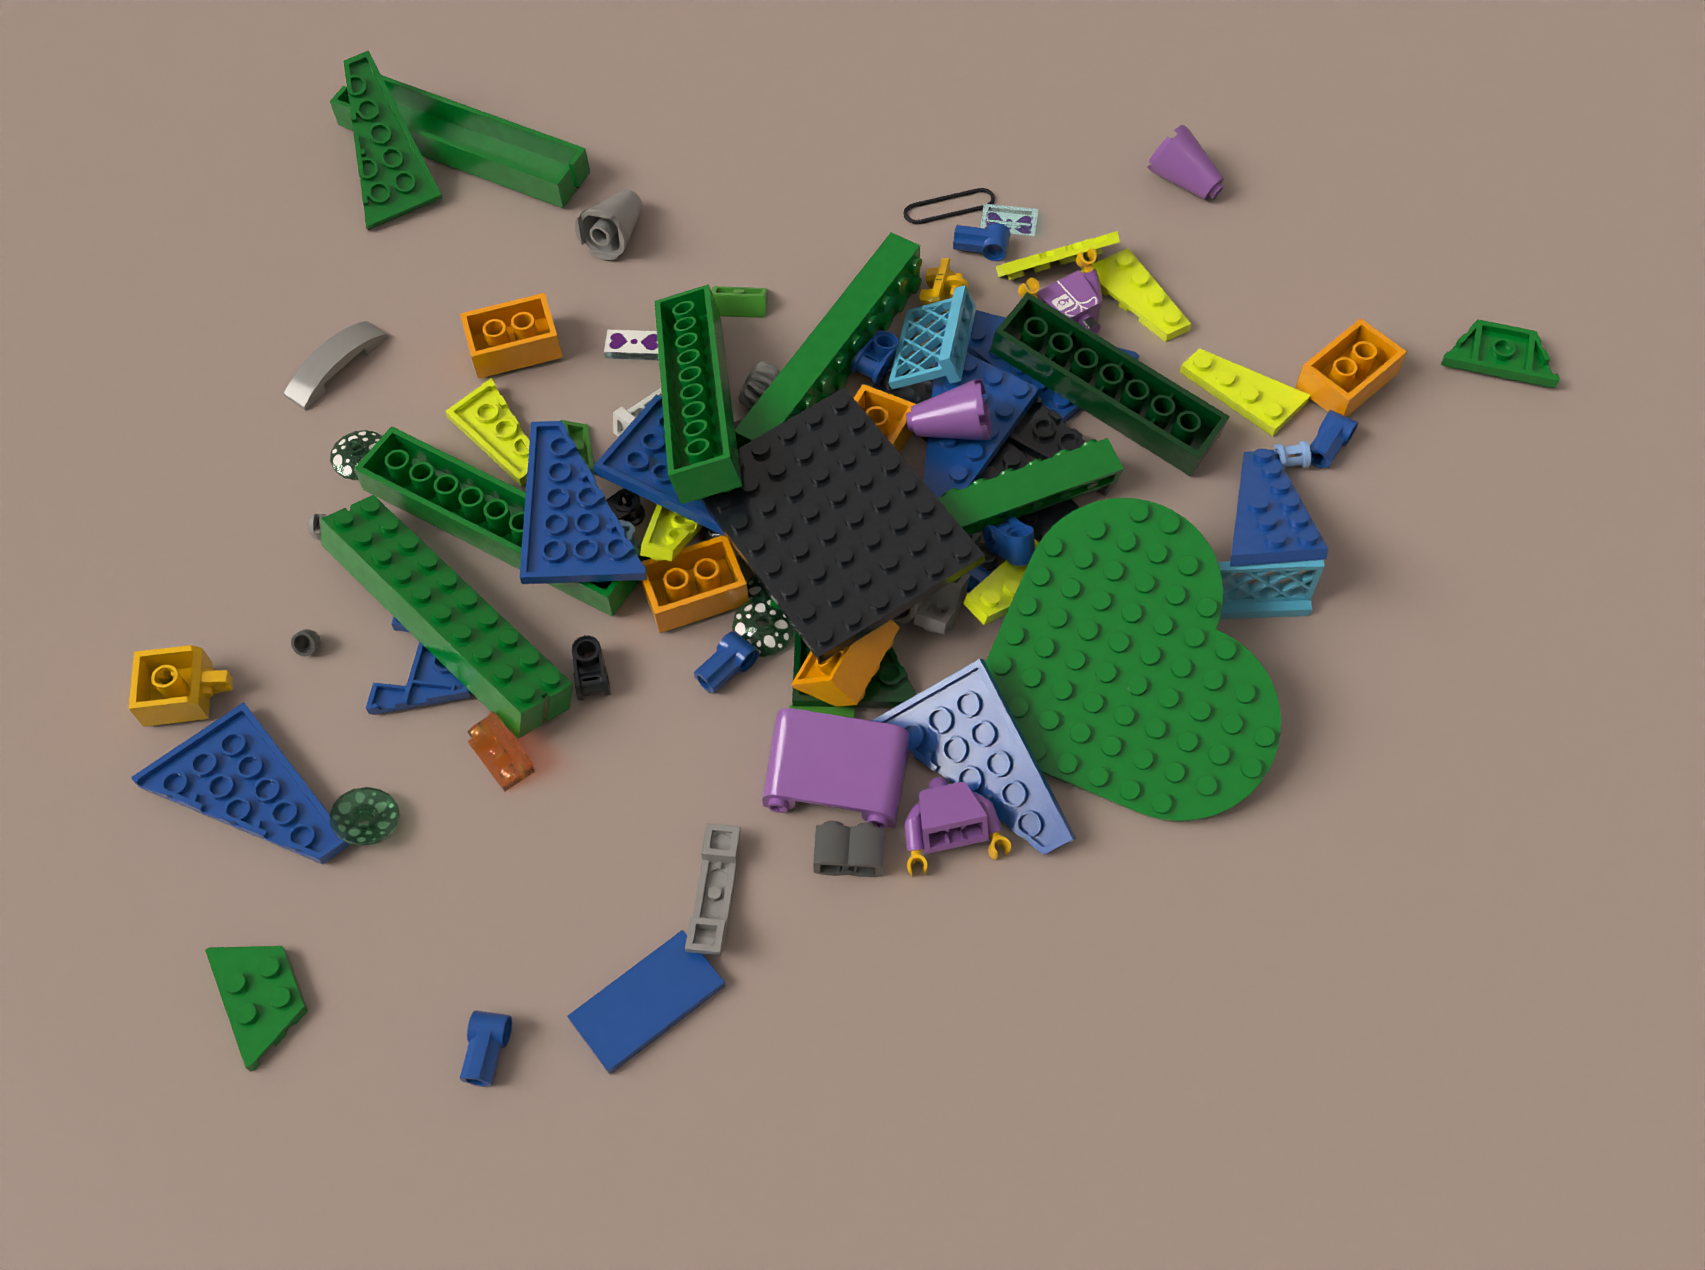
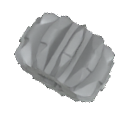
[739,361,781,410]

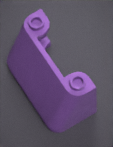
[762,708,909,829]

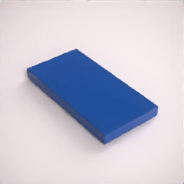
[567,930,725,1075]

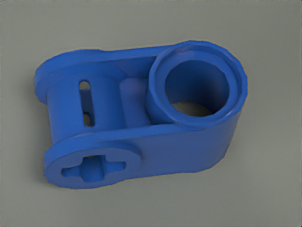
[851,331,899,384]
[983,517,1035,566]

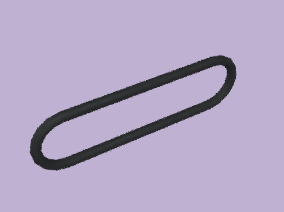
[903,188,995,224]

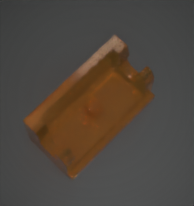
[467,711,535,792]

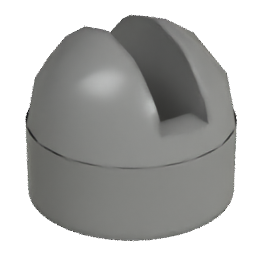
[307,514,327,540]

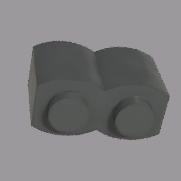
[813,821,884,877]

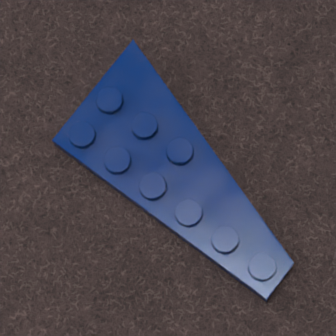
[1230,448,1328,566]

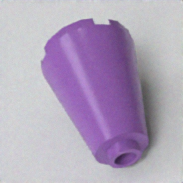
[1147,125,1224,200]
[906,378,992,440]

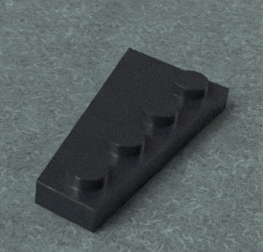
[1007,397,1121,496]

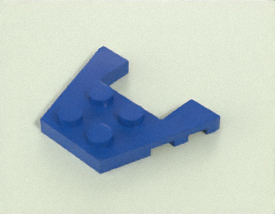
[366,617,472,715]

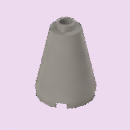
[575,189,643,260]

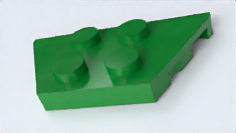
[1441,319,1560,388]
[205,946,308,1072]

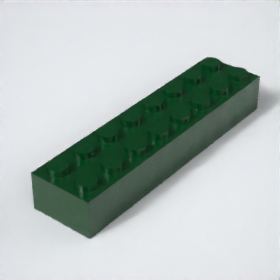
[990,292,1230,477]

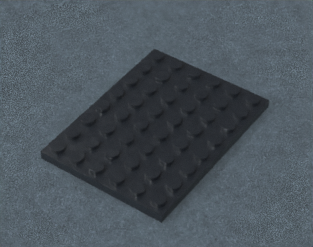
[700,387,985,663]

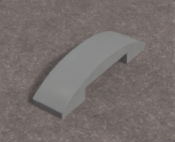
[284,321,388,411]
[685,823,741,955]

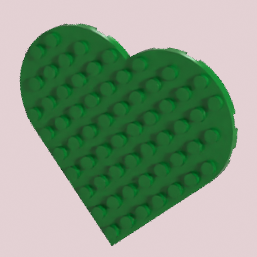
[985,498,1281,822]

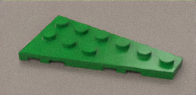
[343,50,442,231]

